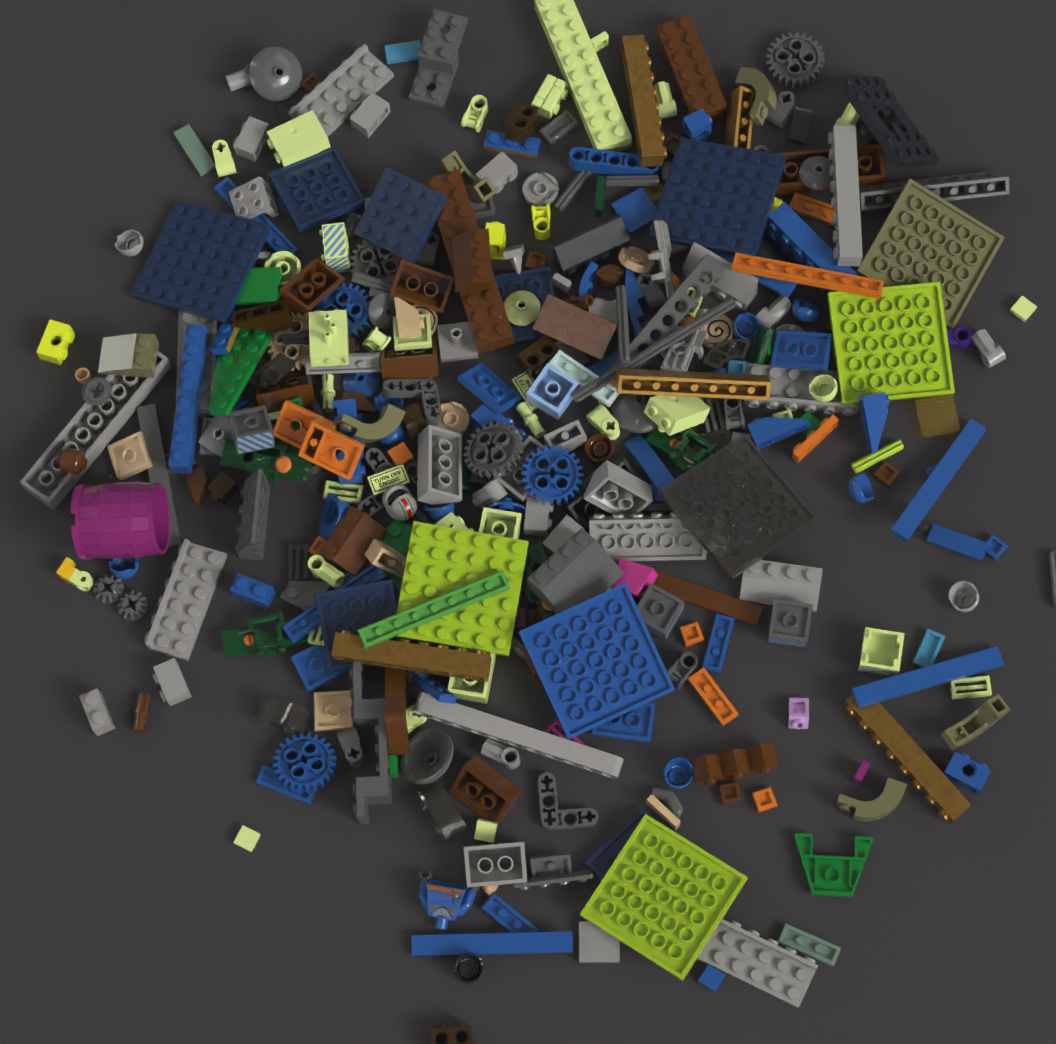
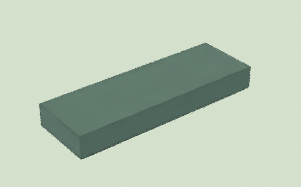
[173,124,216,176]
[777,923,841,967]

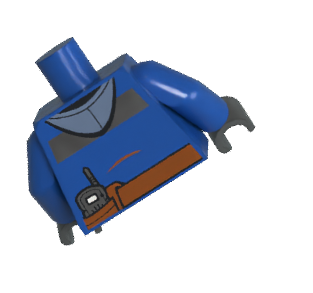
[419,871,480,930]

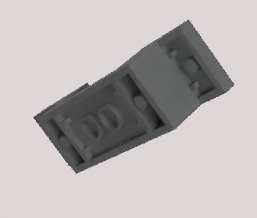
[350,661,392,825]

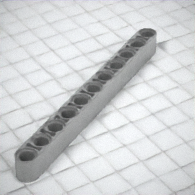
[413,692,623,779]

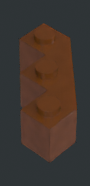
[691,743,779,786]

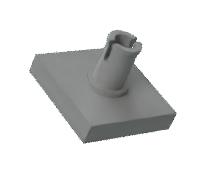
[437,322,478,362]
[198,415,233,457]

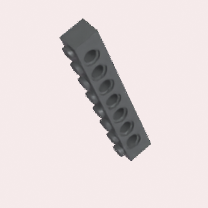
[859,170,1009,211]
[607,254,724,371]

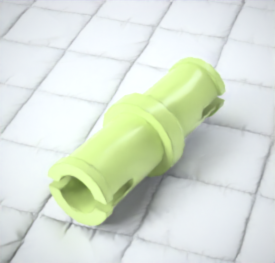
[321,374,335,413]
[516,402,546,439]

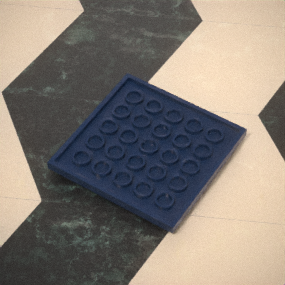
[648,137,786,256]
[130,200,272,324]

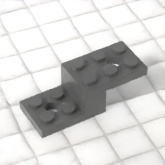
[408,9,468,109]

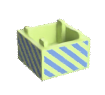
[319,222,351,273]
[858,627,905,676]

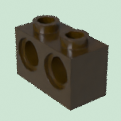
[505,102,541,144]
[516,334,560,378]
[430,1022,473,1044]

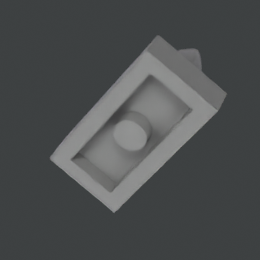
[503,244,525,275]

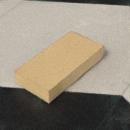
[647,795,680,831]

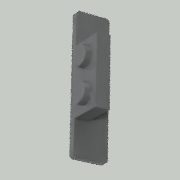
[513,852,593,890]

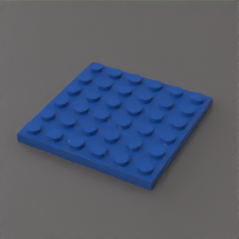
[518,582,675,740]

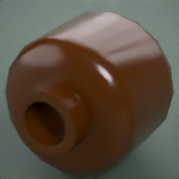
[57,448,88,475]

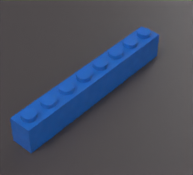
[168,324,210,474]

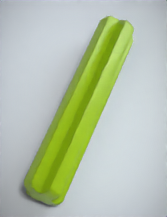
[851,439,904,473]

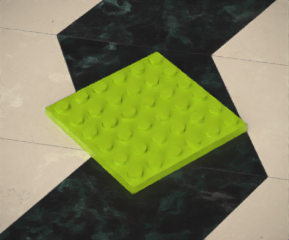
[827,282,955,405]
[395,521,529,656]
[580,814,748,981]

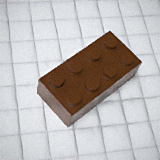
[533,294,617,360]

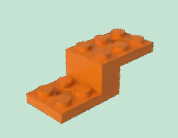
[273,400,365,480]

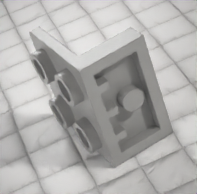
[229,176,279,219]

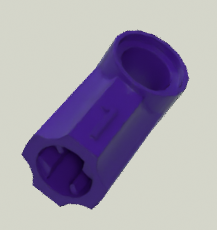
[946,326,971,349]

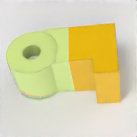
[56,557,94,591]

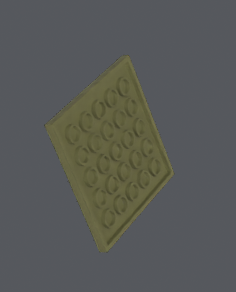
[856,179,1005,329]

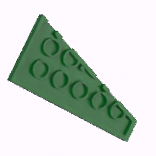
[209,328,274,417]

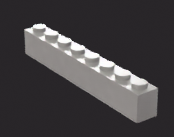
[828,125,863,266]

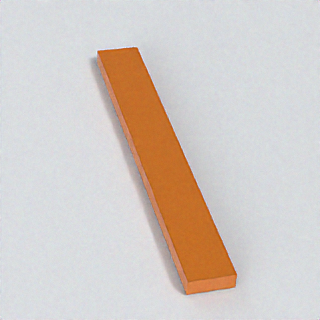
[731,252,884,299]

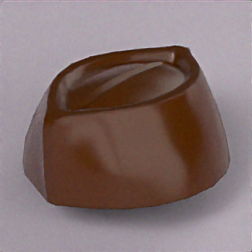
[595,264,626,290]
[585,434,613,465]

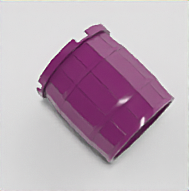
[71,482,170,560]

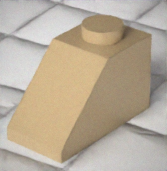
[394,297,425,339]
[364,538,407,578]

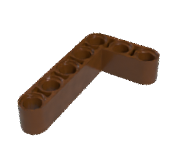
[385,667,410,755]

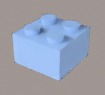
[526,363,579,420]

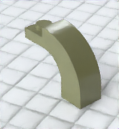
[735,67,777,125]
[439,150,497,204]
[336,404,406,443]
[940,694,1011,750]
[836,778,907,822]

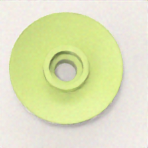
[504,291,541,326]

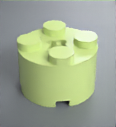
[264,251,302,288]

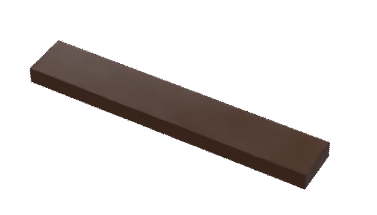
[653,571,763,627]

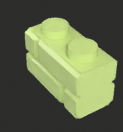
[531,74,569,119]

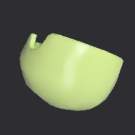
[809,374,838,403]

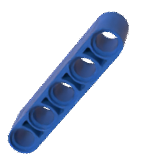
[568,147,659,175]

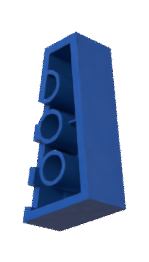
[333,399,366,485]

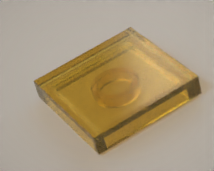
[915,395,960,437]

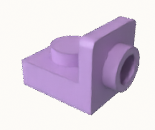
[788,698,809,729]

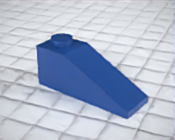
[858,391,890,453]
[748,417,811,450]

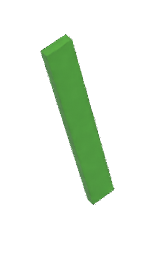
[357,570,511,649]

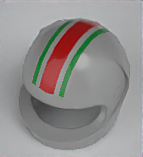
[382,483,418,521]

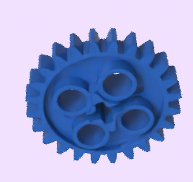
[316,282,371,338]
[521,444,584,506]
[272,732,337,794]

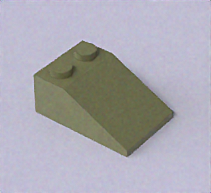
[98,333,159,378]

